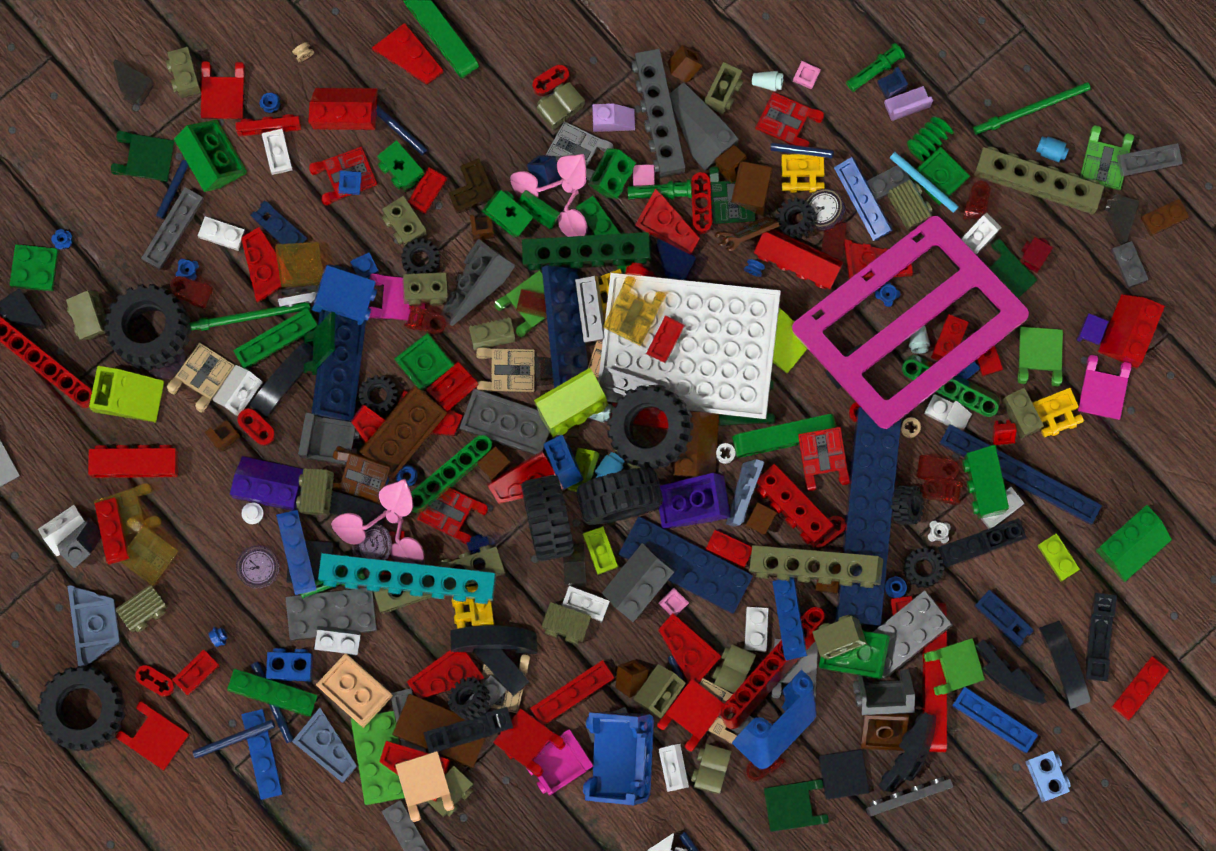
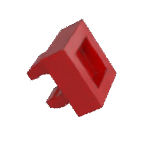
[992,420,1016,445]

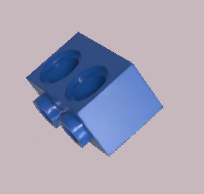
[543,435,584,489]
[266,649,313,682]

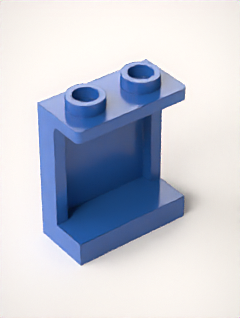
[312,265,377,325]

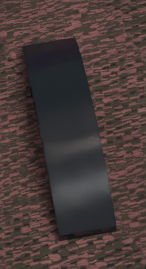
[250,342,313,419]
[330,491,387,526]
[1085,593,1117,682]
[1039,621,1091,709]
[466,622,530,697]
[450,625,538,654]
[423,707,513,754]

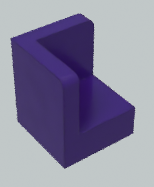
[1076,314,1108,345]

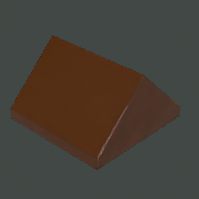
[731,162,772,216]
[861,714,909,751]

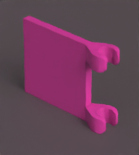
[368,274,425,322]
[1078,355,1132,420]

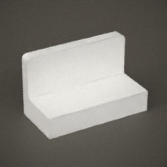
[212,365,262,416]
[38,505,85,556]

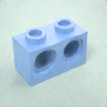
[1026,751,1070,802]

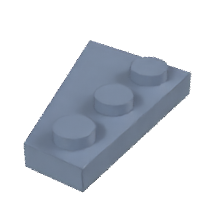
[726,459,764,527]
[292,708,357,783]

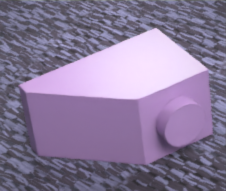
[592,104,635,132]

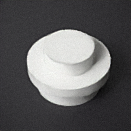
[242,503,264,524]

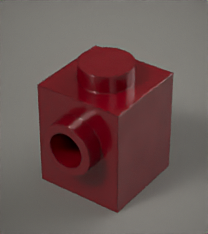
[1020,237,1053,273]

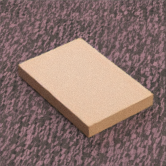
[316,653,393,728]

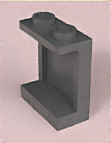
[298,413,360,465]
[853,669,915,715]

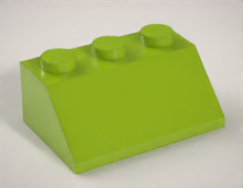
[534,368,609,438]

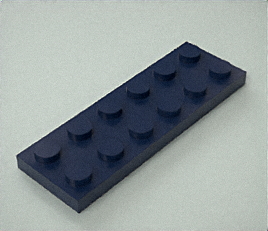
[542,265,588,388]
[311,311,366,422]
[618,516,753,614]

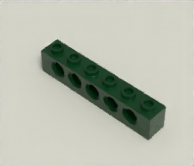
[522,232,652,271]

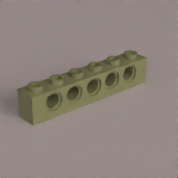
[973,147,1104,215]
[374,545,506,614]
[749,545,883,588]

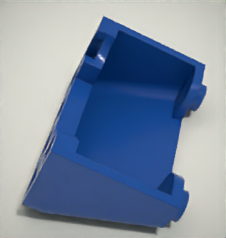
[732,669,817,769]
[583,712,654,805]

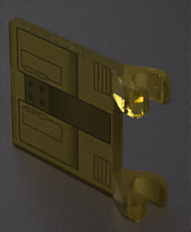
[603,276,666,346]
[94,483,161,536]
[120,517,179,586]

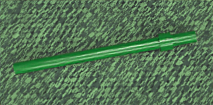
[973,82,1091,135]
[188,302,310,331]

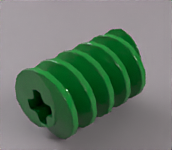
[907,116,954,162]

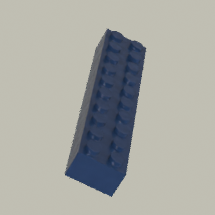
[835,407,901,628]

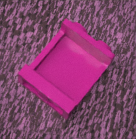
[526,729,593,796]

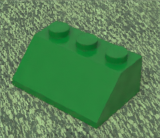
[174,119,247,192]
[962,445,1009,519]
[1095,505,1172,582]

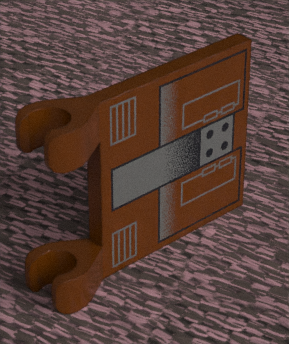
[715,217,779,251]
[332,446,391,504]

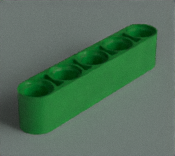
[403,0,479,79]
[902,355,1000,417]
[732,414,837,458]
[411,435,492,513]

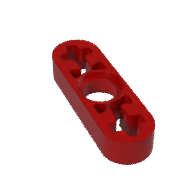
[691,172,712,234]

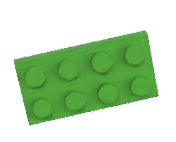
[351,711,405,805]

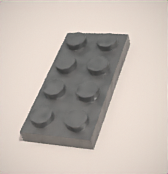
[460,389,549,455]
[286,588,377,641]
[872,591,953,679]

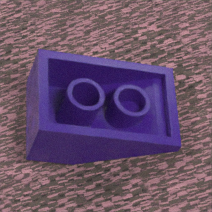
[659,473,731,529]

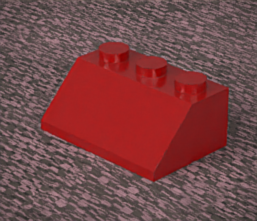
[308,88,378,130]
[1098,294,1165,368]

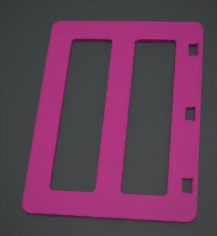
[792,216,1029,429]

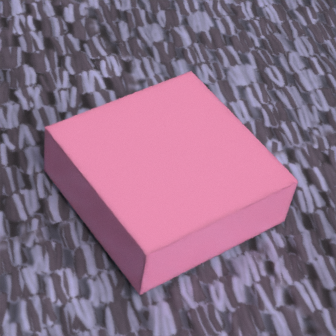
[793,61,821,89]
[633,165,654,186]
[658,588,689,616]

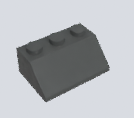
[602,543,676,622]

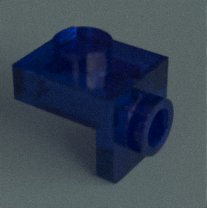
[467,534,490,565]

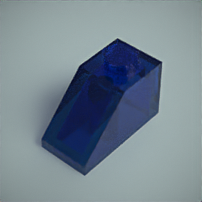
[656,238,696,281]

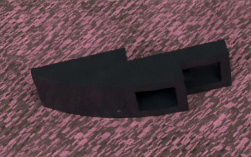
[938,518,1027,568]
[975,639,1047,706]
[878,712,936,792]

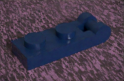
[250,200,308,255]
[974,590,1034,647]

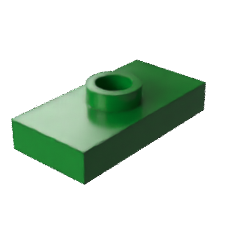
[518,190,560,230]

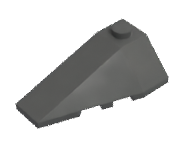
[669,83,738,171]
[440,239,515,326]

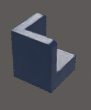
[877,67,908,99]
[527,155,561,187]

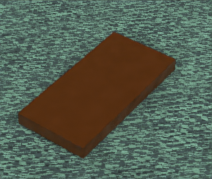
[359,385,447,479]
[392,694,485,768]

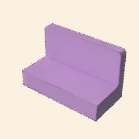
[884,86,933,121]

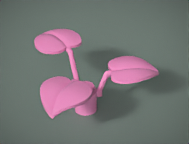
[510,154,588,237]
[331,479,425,565]

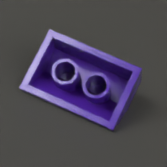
[230,456,303,511]

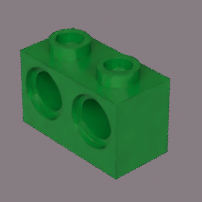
[588,148,636,199]

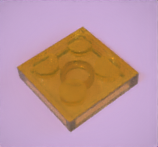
[275,242,323,287]

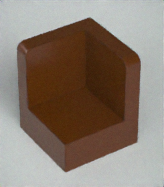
[668,44,703,82]
[714,144,746,183]
[470,215,494,241]
[204,421,240,452]
[478,446,511,481]
[745,503,777,535]
[615,660,649,698]

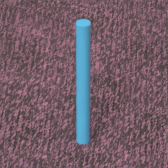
[890,152,959,213]

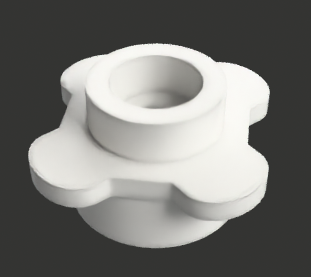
[928,521,951,544]

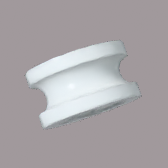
[716,443,735,464]

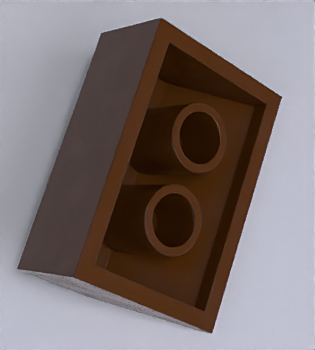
[672,411,719,477]

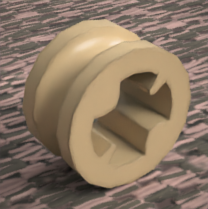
[292,42,314,62]
[901,417,921,438]

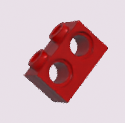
[931,314,969,361]

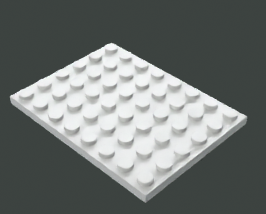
[598,273,781,419]

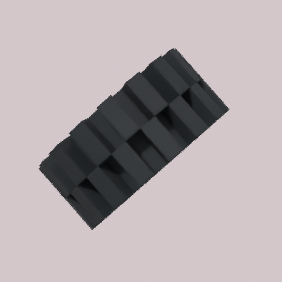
[776,197,817,239]
[401,238,440,274]
[359,375,398,416]
[891,486,924,525]
[903,547,944,588]
[448,677,490,720]

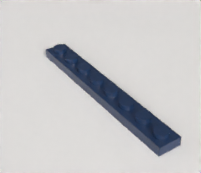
[939,424,1102,525]

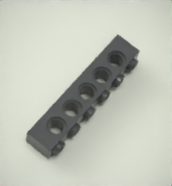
[631,49,685,178]

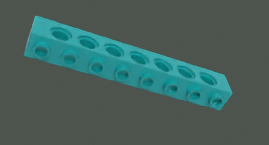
[318,553,496,604]

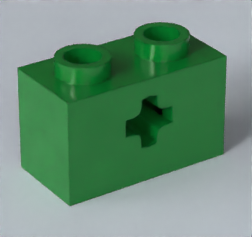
[377,140,424,192]
[481,190,533,238]

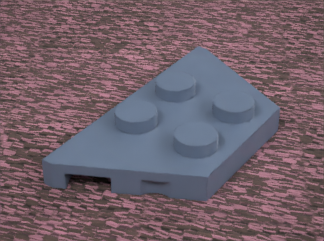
[68,585,120,667]

